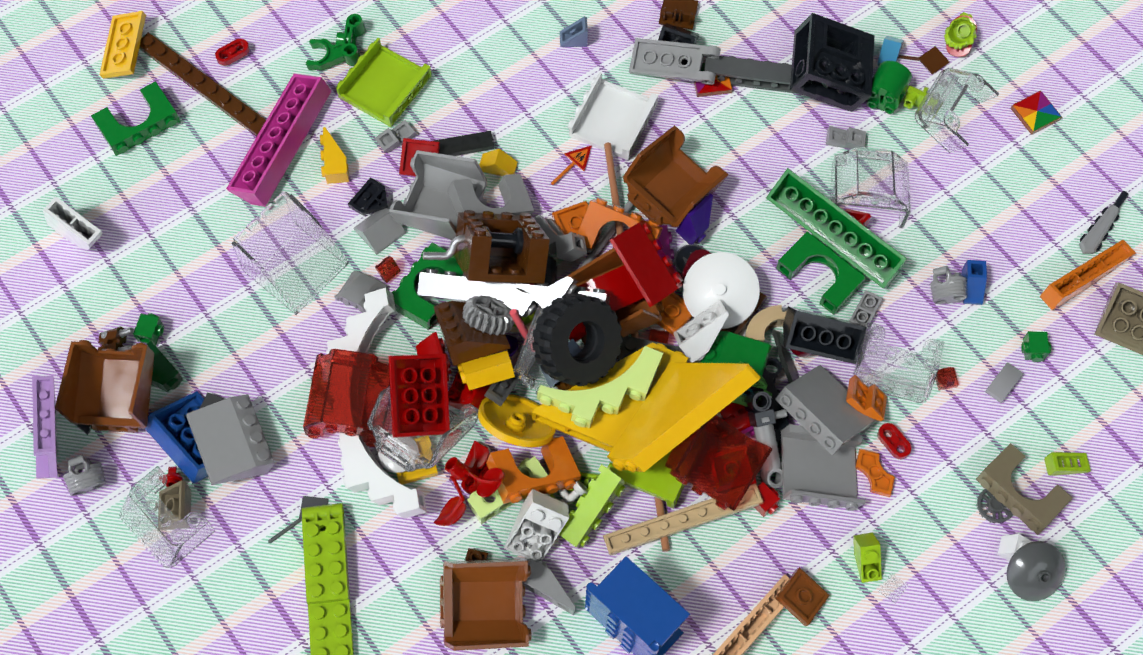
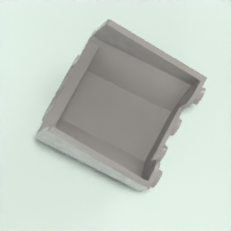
[389,150,487,240]

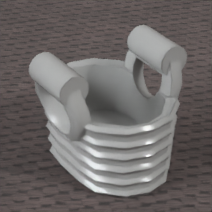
[930,266,967,304]
[63,454,106,496]

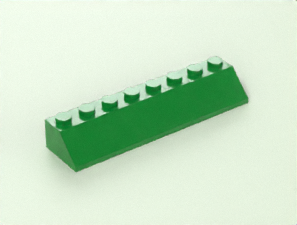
[766,168,907,289]

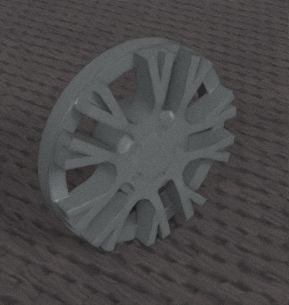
[976,489,1013,523]

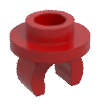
[162,466,183,487]

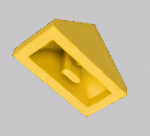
[479,148,518,176]

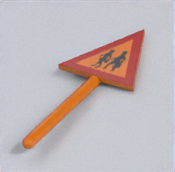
[551,145,592,185]

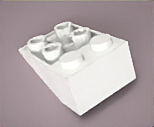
[504,489,569,561]

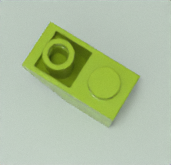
[853,532,882,583]

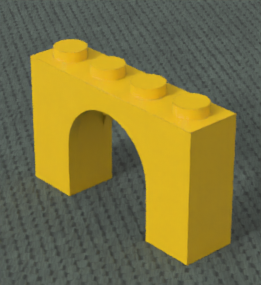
[457,351,515,390]

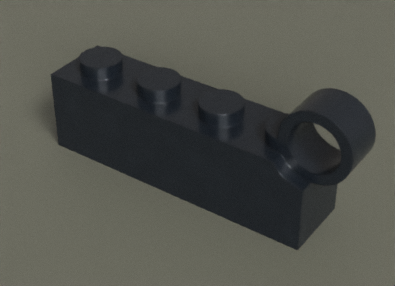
[756,358,789,447]

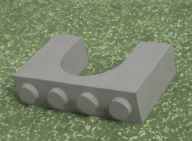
[448,174,534,219]

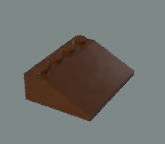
[433,301,510,366]

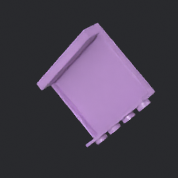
[32,376,58,479]

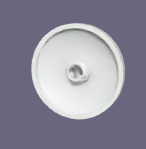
[683,252,760,329]

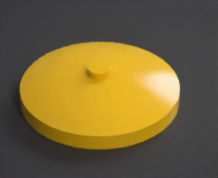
[478,394,556,448]

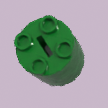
[867,61,912,114]

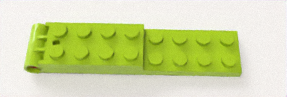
[302,503,354,655]

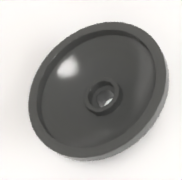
[1007,541,1066,601]

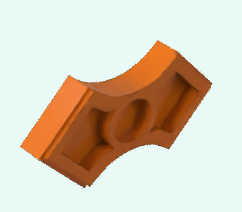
[855,449,895,497]

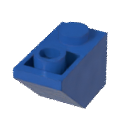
[962,260,987,305]

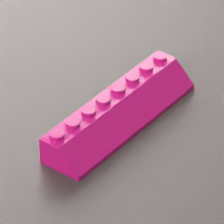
[226,74,331,207]

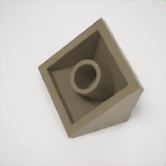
[158,480,191,531]

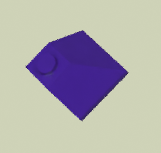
[676,193,713,245]

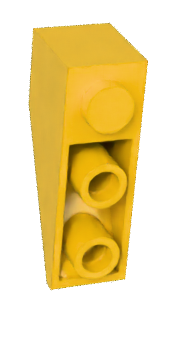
[320,127,349,184]

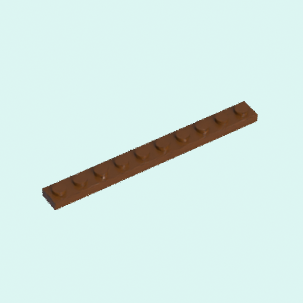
[139,32,266,137]

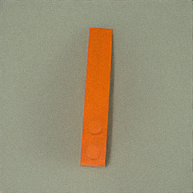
[1039,240,1136,310]

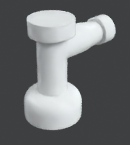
[558,481,588,509]

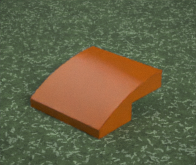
[846,375,887,421]

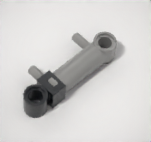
[746,390,787,488]

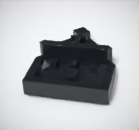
[348,177,388,215]

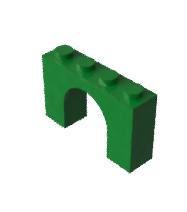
[91,81,180,156]
[776,231,866,315]
[392,243,463,330]

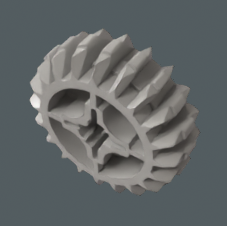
[463,295,514,335]

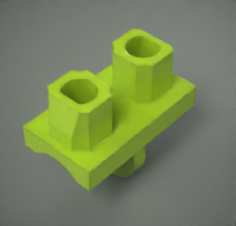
[903,85,939,116]

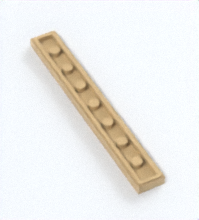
[603,484,763,556]

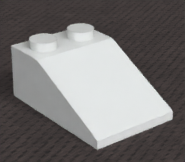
[673,300,729,363]

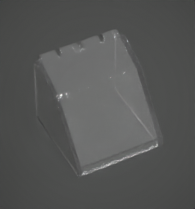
[231,192,349,315]

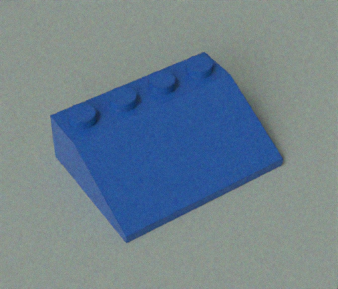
[145,391,208,484]

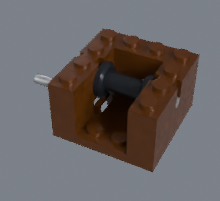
[423,210,550,284]

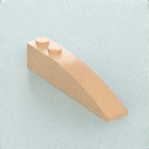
[713,574,789,655]

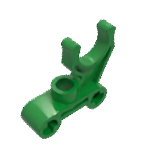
[306,14,366,71]

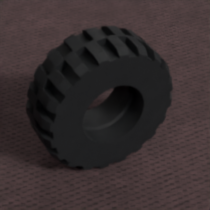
[532,293,622,386]

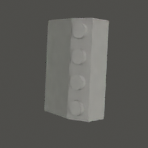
[186,394,275,485]

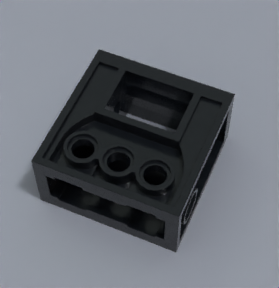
[790,13,875,112]

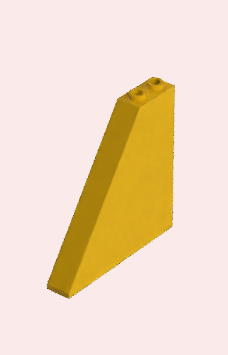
[532,342,689,452]
[607,362,760,472]

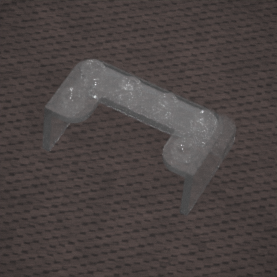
[853,322,944,403]
[119,466,215,568]

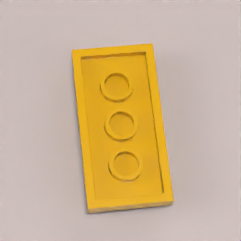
[99,11,146,79]

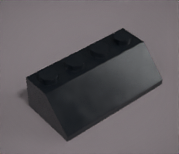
[783,306,867,364]

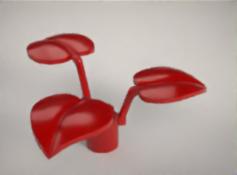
[434,441,505,526]

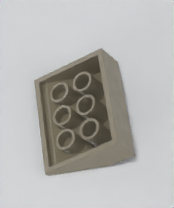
[1094,282,1143,355]

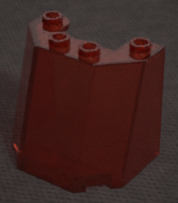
[303,349,391,448]
[665,414,773,511]

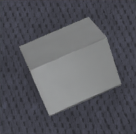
[353,208,406,255]

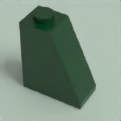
[147,341,183,392]

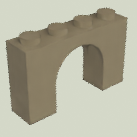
[976,443,1073,535]

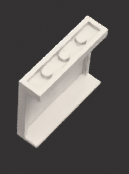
[568,72,658,161]

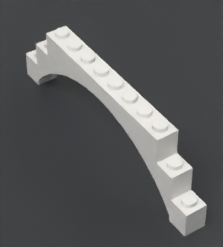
[326,288,427,519]

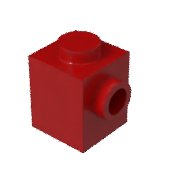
[754,482,780,517]

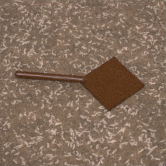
[898,46,950,75]

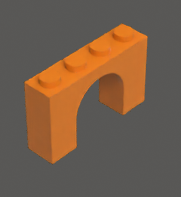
[577,198,663,249]
[486,436,581,504]

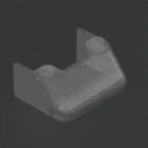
[915,68,999,153]

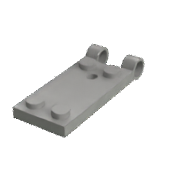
[629,38,721,85]

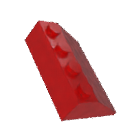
[609,220,683,307]
[388,354,450,438]

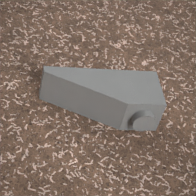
[522,559,576,615]

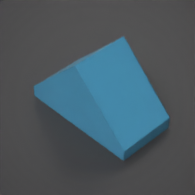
[877,36,904,65]

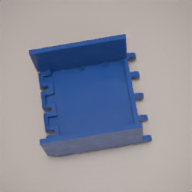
[585,556,690,655]

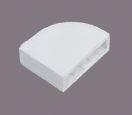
[43,196,102,250]

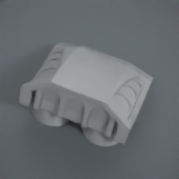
[334,270,388,313]

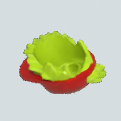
[944,12,977,57]

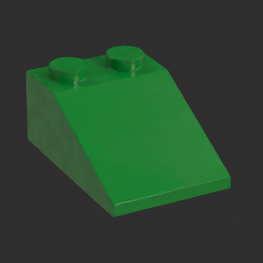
[700,331,772,376]

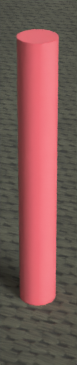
[509,309,536,353]

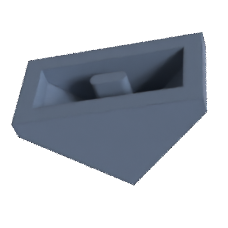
[560,16,588,47]

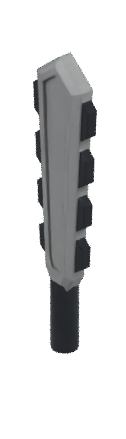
[1079,191,1129,254]

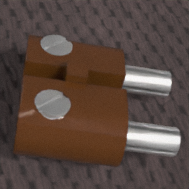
[98,326,134,352]

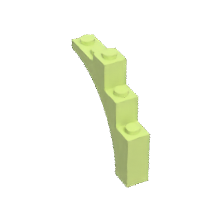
[537,346,663,428]

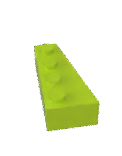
[559,464,626,549]

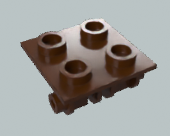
[658,0,699,30]

